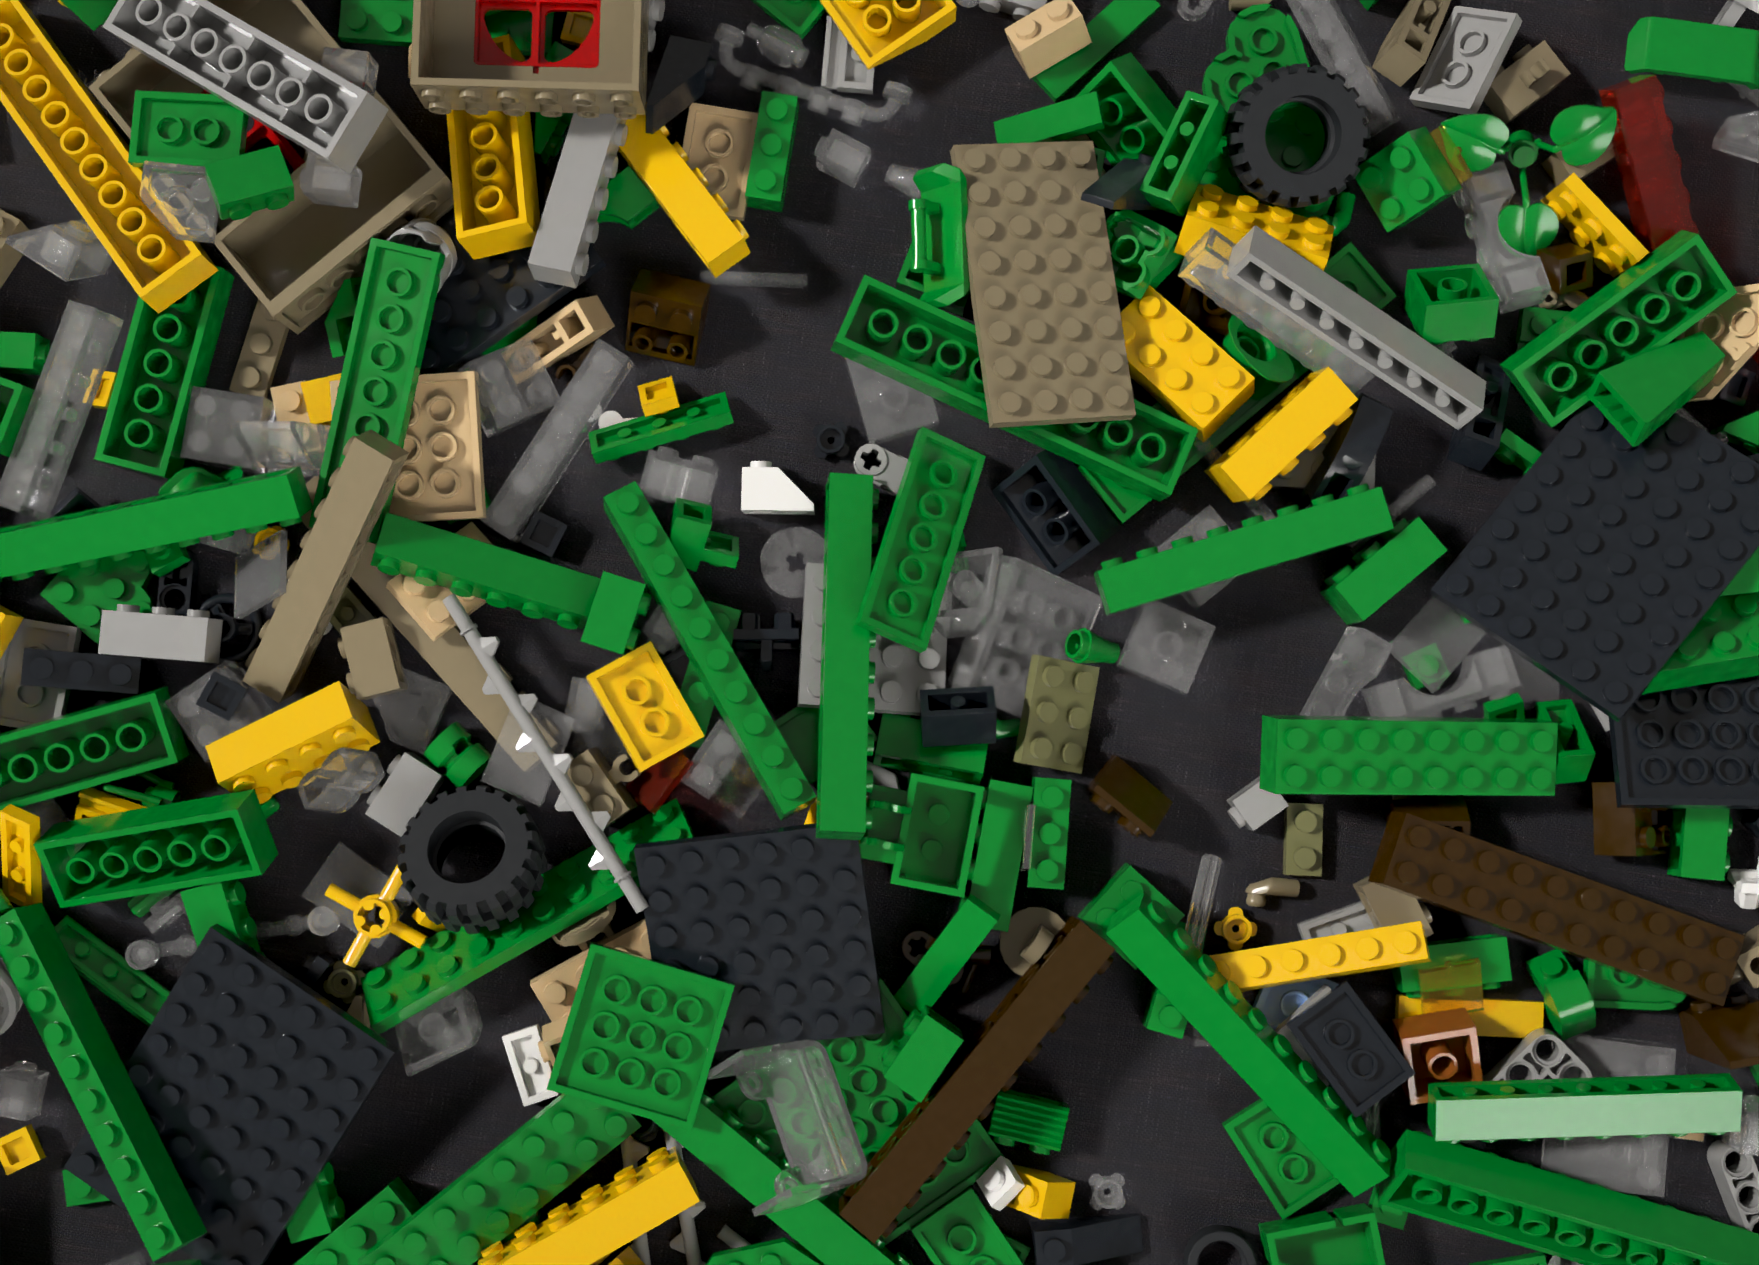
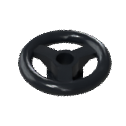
[198,593,264,665]

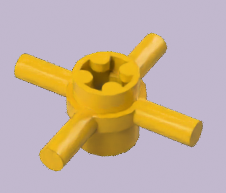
[325,864,428,968]

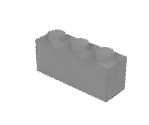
[98,604,223,664]

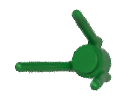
[103,771,180,807]

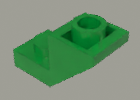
[324,277,362,358]

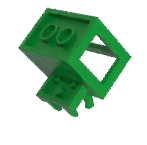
[860,772,985,898]

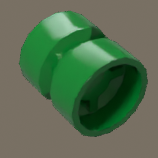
[424,722,494,787]

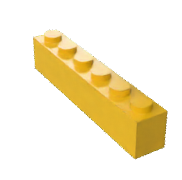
[618,102,751,278]
[1210,921,1431,992]

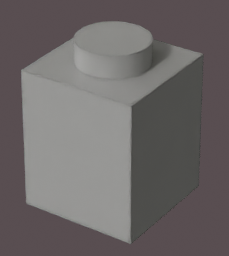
[1226,776,1289,831]

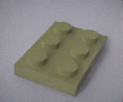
[1013,655,1100,774]

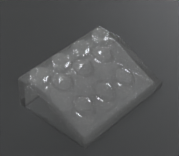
[945,554,1102,719]
[1541,1031,1676,1197]

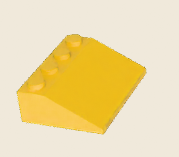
[819,0,957,70]

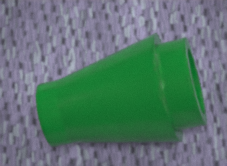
[1065,628,1120,664]

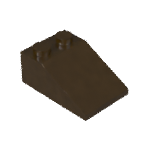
[1678,992,1759,1070]

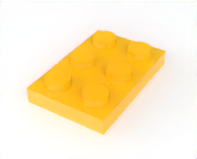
[1540,172,1649,278]
[586,641,705,773]

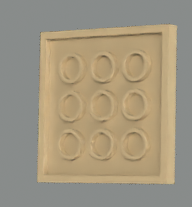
[330,371,486,522]

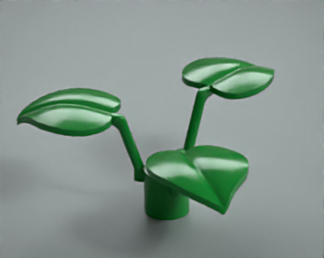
[1441,104,1617,261]

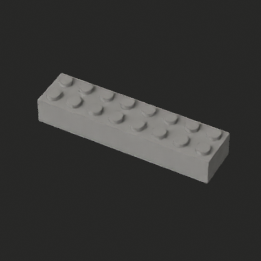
[103,0,389,175]

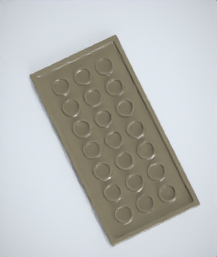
[950,141,1136,428]

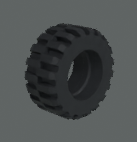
[1222,63,1370,208]
[397,785,547,934]

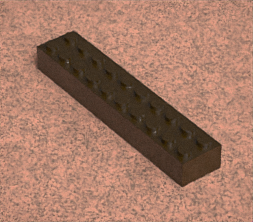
[1368,811,1745,1007]
[838,916,1115,1243]

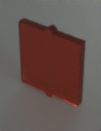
[625,749,694,814]

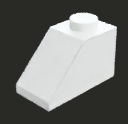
[741,461,815,515]

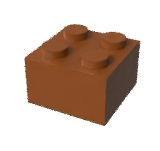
[1392,1007,1483,1105]

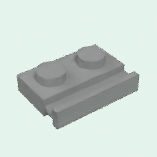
[821,16,875,94]

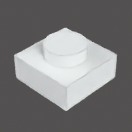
[976,1156,1025,1211]

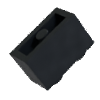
[920,686,997,747]

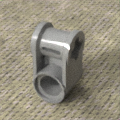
[853,443,908,497]

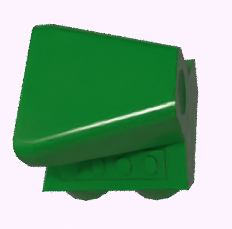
[1106,210,1187,301]

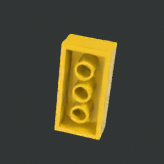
[1174,184,1335,271]
[1120,285,1255,443]
[1204,366,1358,503]
[205,681,380,804]

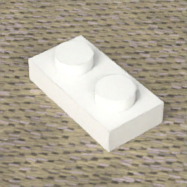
[502,1023,560,1107]

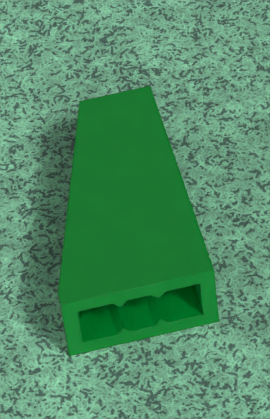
[1587,331,1726,447]

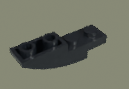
[1294,393,1394,510]

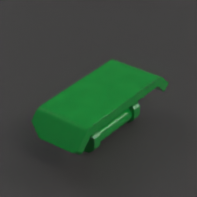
[1624,17,1759,90]
[908,163,970,308]

